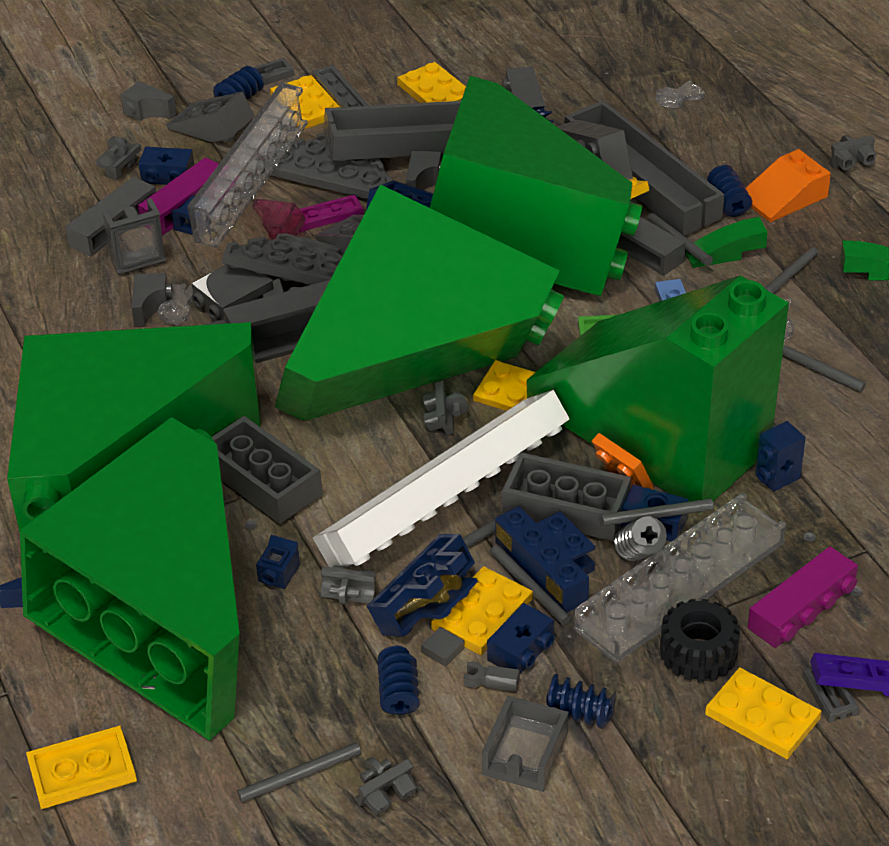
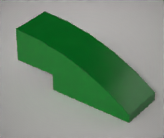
[685,217,768,268]
[840,240,889,281]

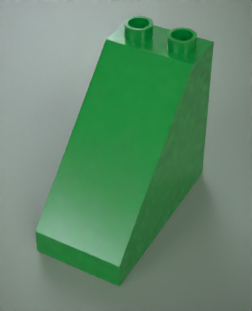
[430,76,642,296]
[275,185,564,421]
[527,275,789,513]
[7,322,260,532]
[20,417,240,741]

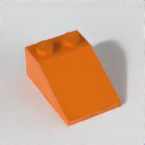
[745,149,831,223]

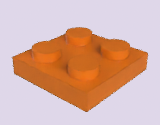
[592,433,654,490]

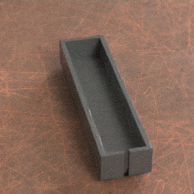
[564,100,724,236]
[323,101,461,161]
[223,280,330,363]

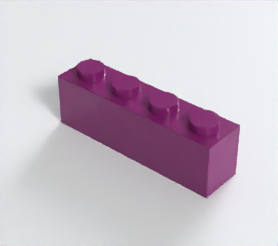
[138,157,229,236]
[747,546,858,648]

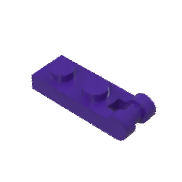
[810,653,889,697]

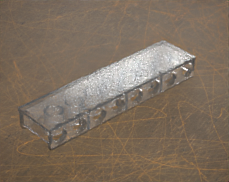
[187,81,308,248]
[573,492,786,664]

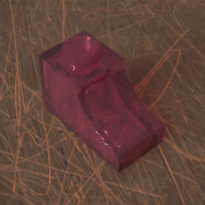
[252,199,306,240]

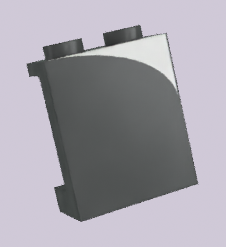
[192,265,274,321]

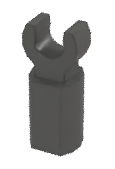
[464,661,520,692]

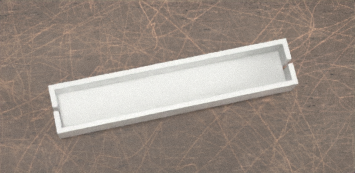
[312,390,569,568]

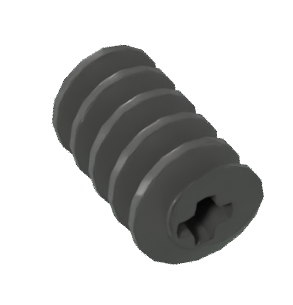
[614,516,667,561]

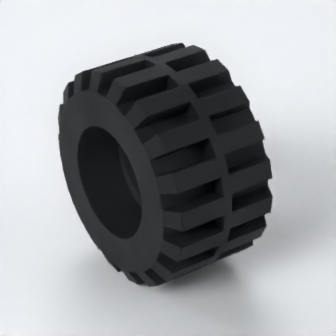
[660,599,740,682]

